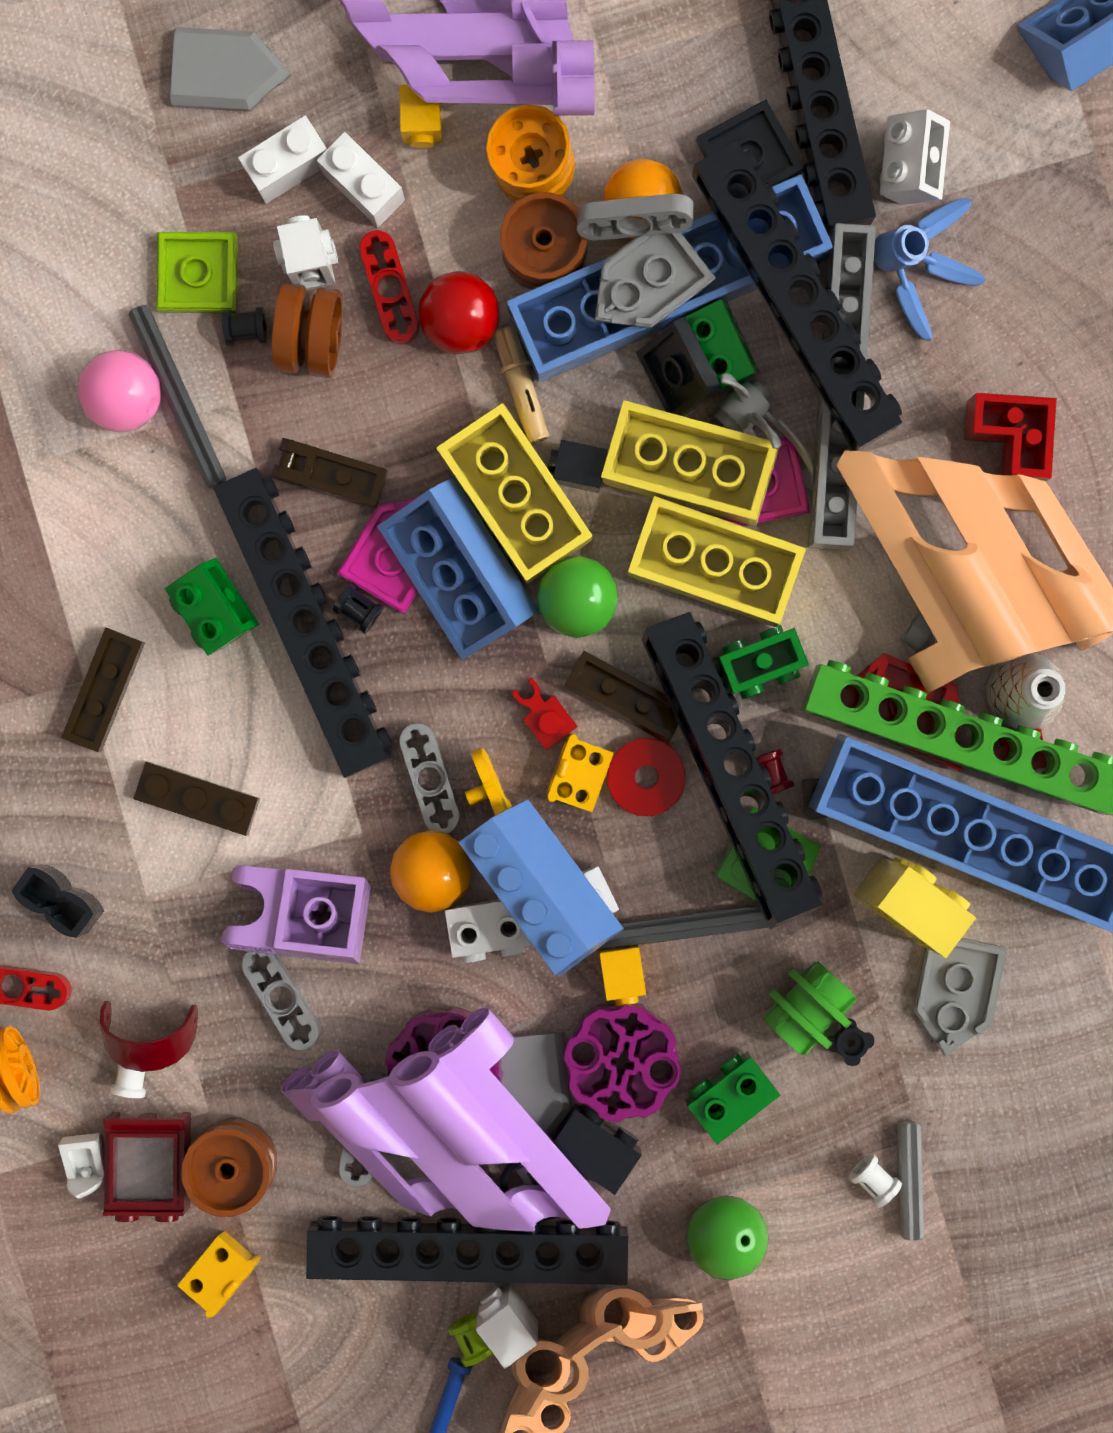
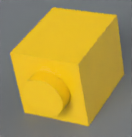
[399,84,443,149]
[599,945,646,1006]

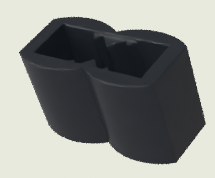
[12,865,104,938]

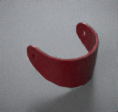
[100,1001,198,1072]

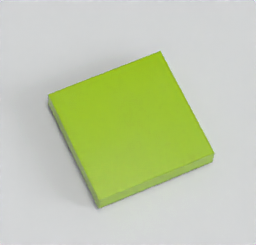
[156,232,238,313]

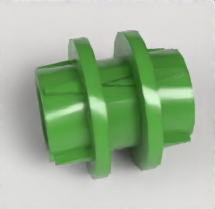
[763,961,857,1056]

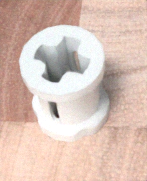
[109,1064,146,1098]
[849,1153,902,1208]

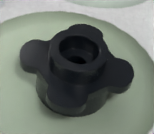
[828,1018,874,1066]

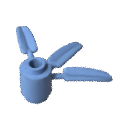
[874,198,986,341]

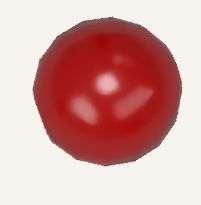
[419,271,500,354]

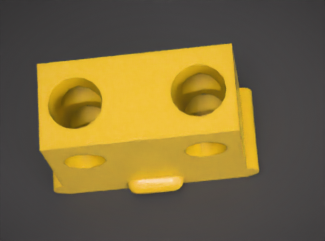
[545,734,614,812]
[177,1231,261,1318]

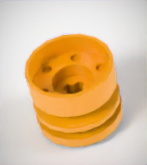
[486,104,576,202]
[0,1025,40,1114]

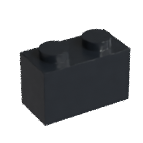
[550,1103,642,1195]

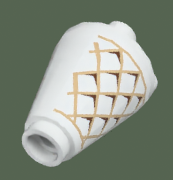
[986,653,1066,729]

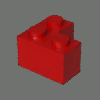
[964,393,1057,481]

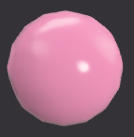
[77,350,161,433]

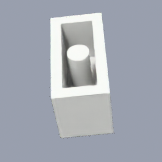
[238,115,327,204]
[317,132,405,228]
[475,1283,538,1369]

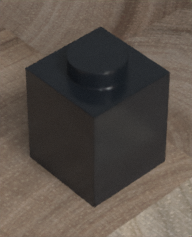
[547,440,608,493]

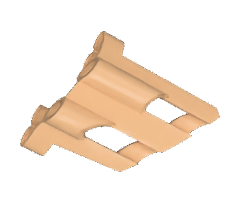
[837,450,1113,693]
[500,1287,704,1433]

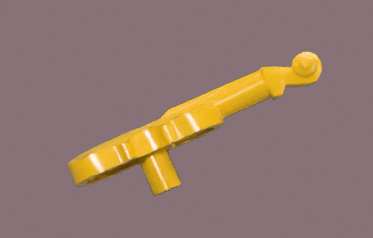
[465,747,512,816]

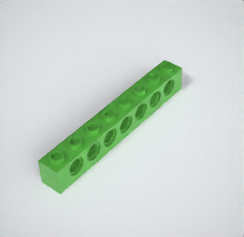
[800,660,1113,816]

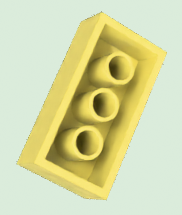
[601,400,779,527]
[436,403,593,584]
[626,496,806,627]
[853,857,976,959]

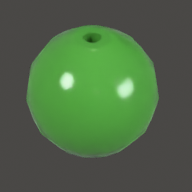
[536,555,618,638]
[686,1195,769,1281]

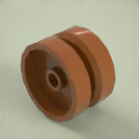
[500,192,588,290]
[272,283,343,378]
[182,1118,277,1217]

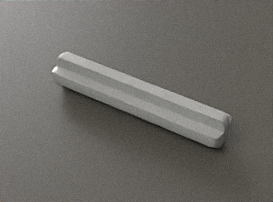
[897,1121,924,1241]

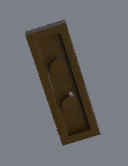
[61,627,145,752]
[563,650,679,744]
[133,761,260,836]

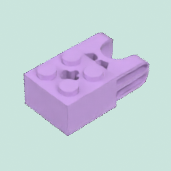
[221,865,371,965]

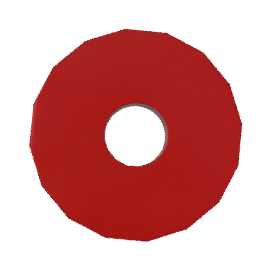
[607,738,685,816]

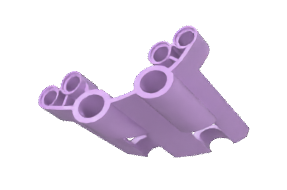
[340,0,595,116]
[281,1007,611,1232]

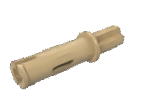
[493,326,550,444]

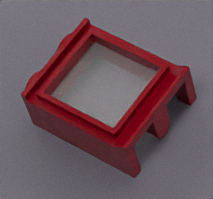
[103,1112,191,1222]

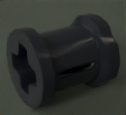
[222,307,267,346]
[332,582,385,634]

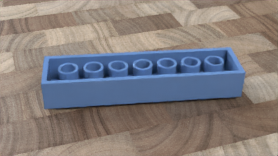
[507,174,834,383]
[808,734,1113,932]

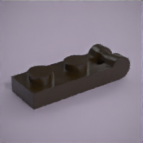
[271,438,388,509]

